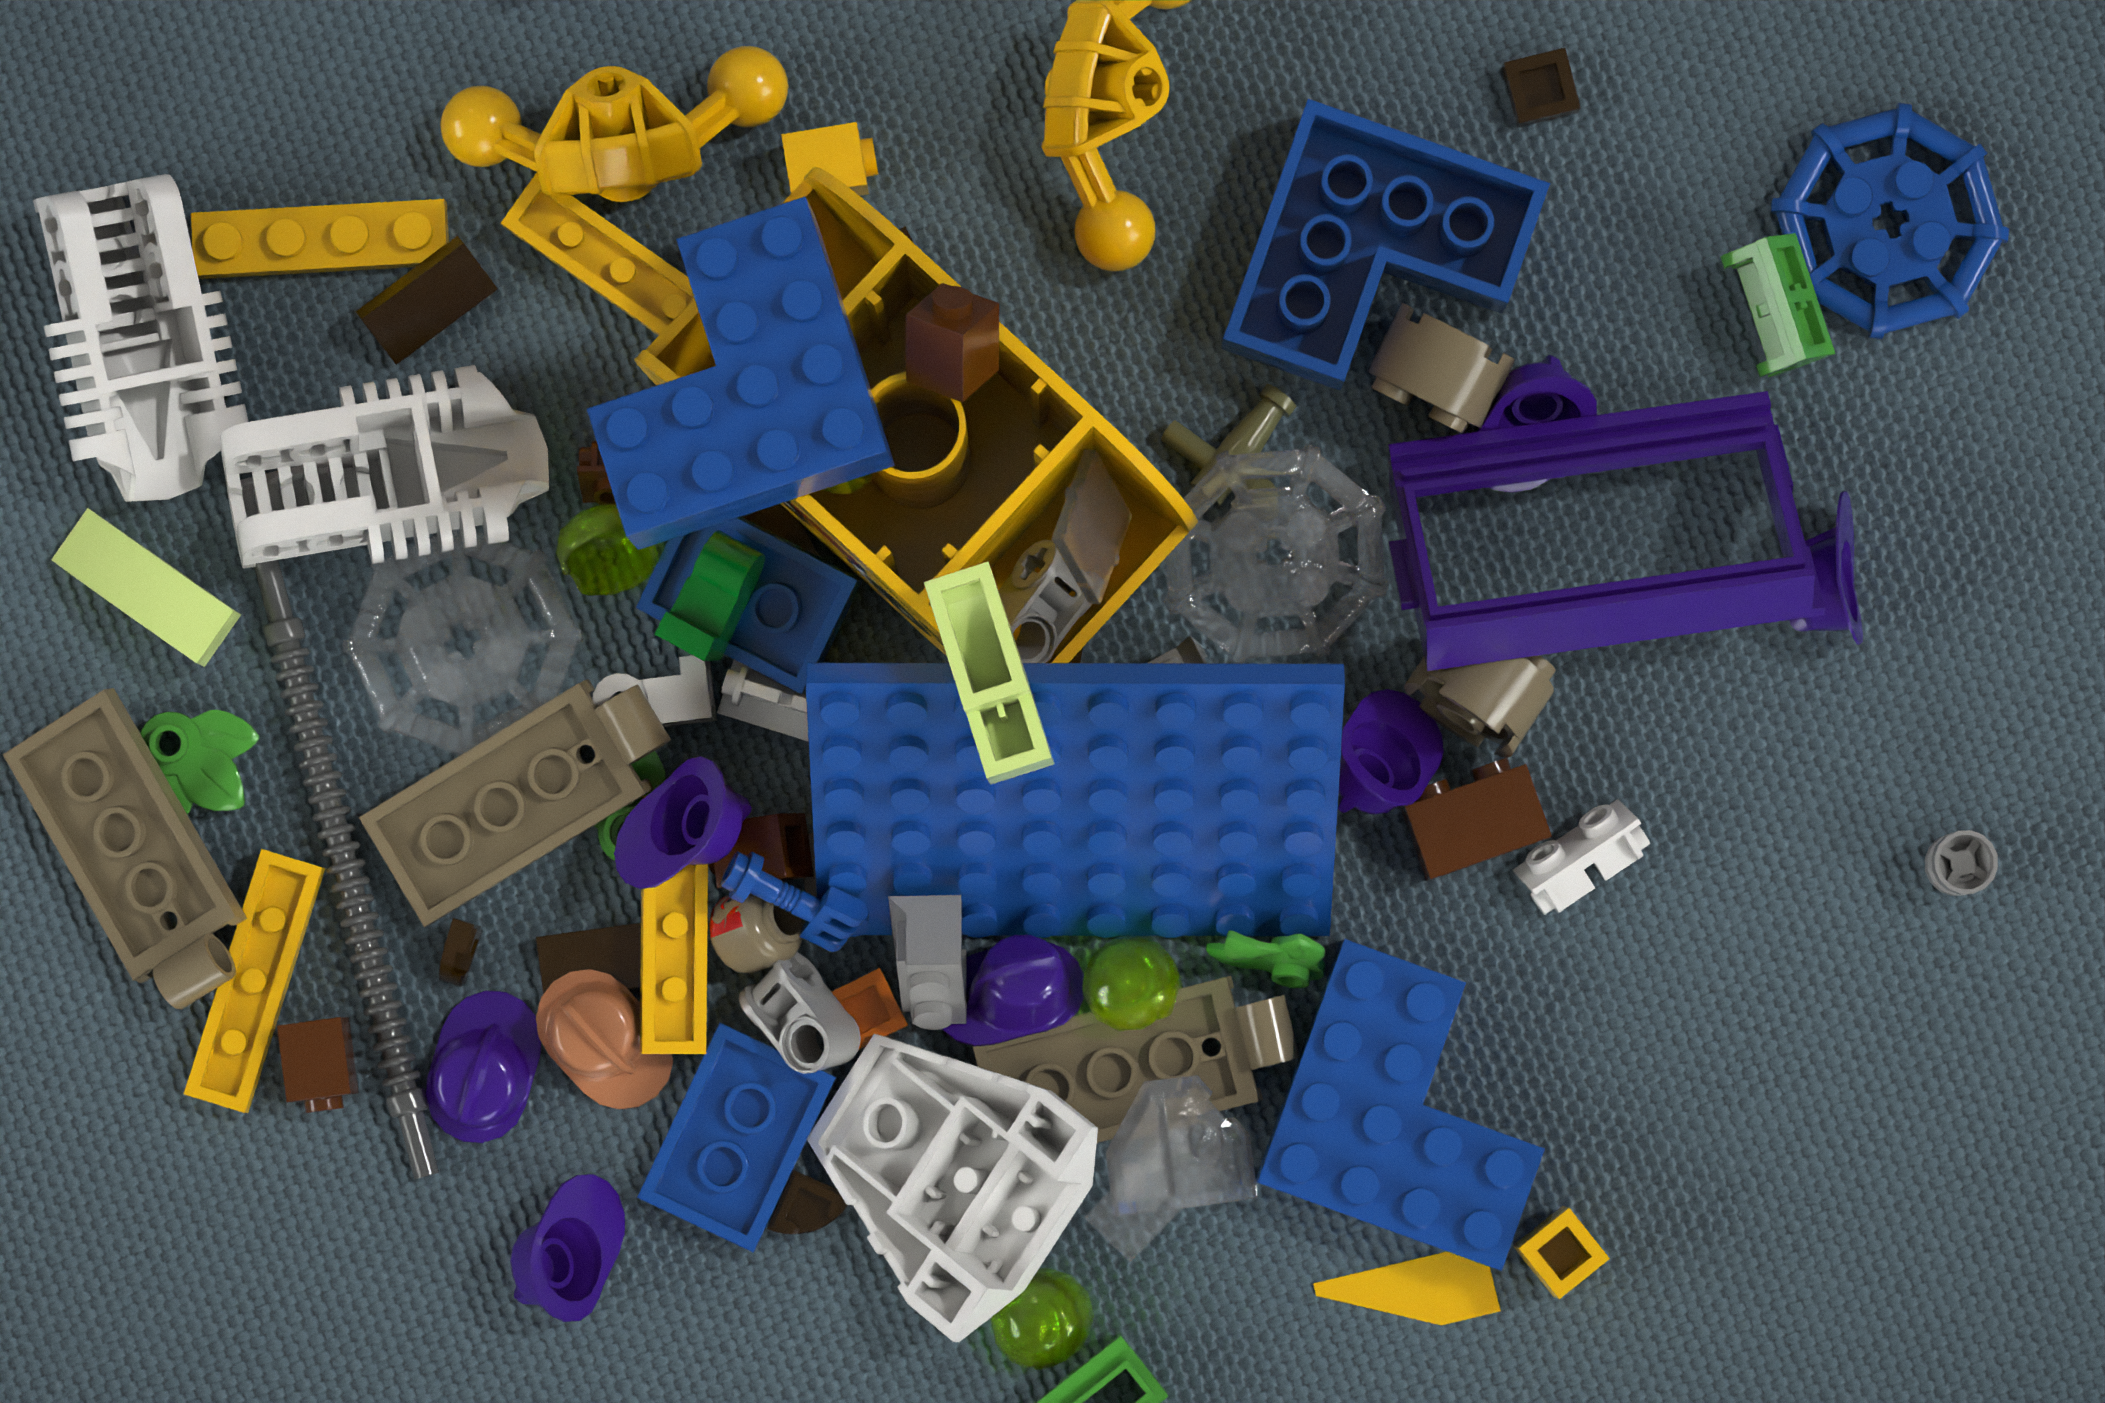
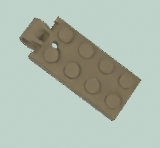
[359,679,671,927]
[2,688,247,1010]
[972,976,1300,1143]

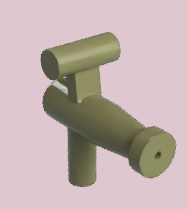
[1161,384,1297,519]

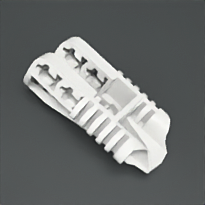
[33,174,248,502]
[220,365,549,569]

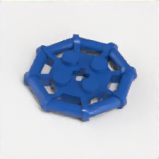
[1771,103,2009,339]

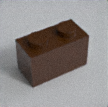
[1401,758,1552,881]

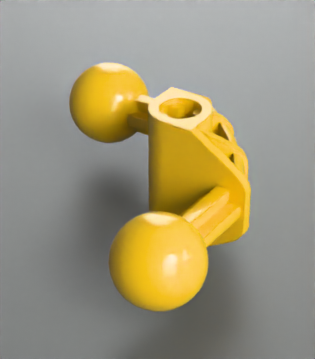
[1041,0,1192,272]
[440,46,788,202]

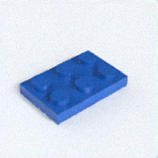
[636,516,863,695]
[637,1023,837,1252]

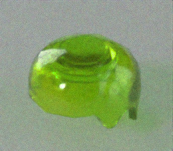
[556,504,659,596]
[1082,935,1183,1031]
[990,1268,1094,1370]

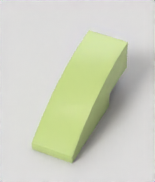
[51,508,241,667]
[924,561,1055,785]

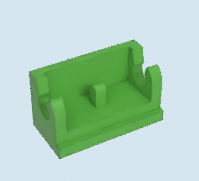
[1720,233,1835,377]

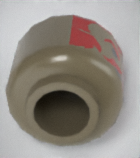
[709,894,805,974]

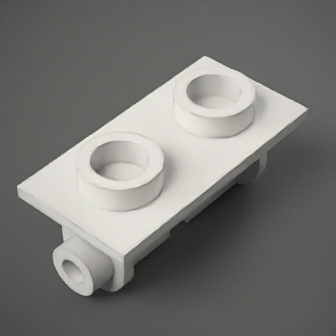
[717,660,809,742]
[1513,799,1650,915]

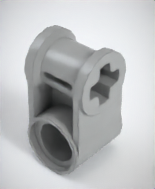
[998,539,1098,663]
[739,952,861,1074]

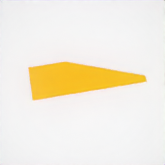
[1313,1251,1501,1325]

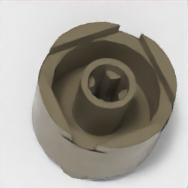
[1367,303,1516,434]
[1404,655,1556,758]

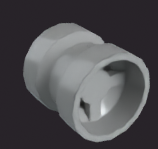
[1925,830,1998,896]

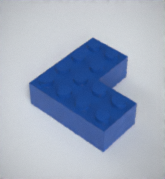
[1221,99,1550,391]
[587,196,895,550]
[1255,939,1545,1271]

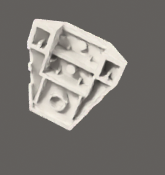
[807,1034,1098,1342]

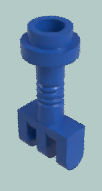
[720,851,868,952]

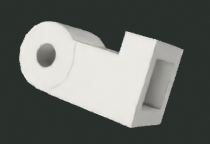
[592,655,717,727]

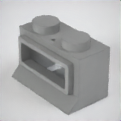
[888,895,967,1030]

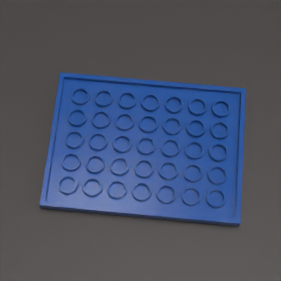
[806,663,1345,938]

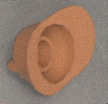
[536,969,673,1109]

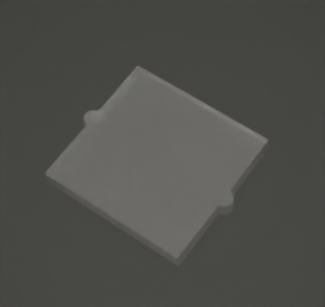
[1051,449,1132,604]

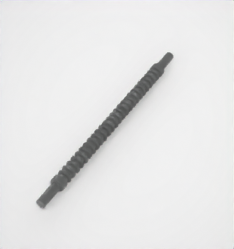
[254,560,439,1179]

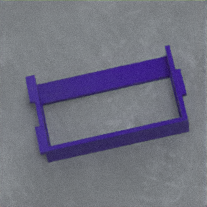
[1388,391,1825,671]

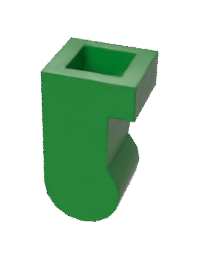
[655,530,765,661]

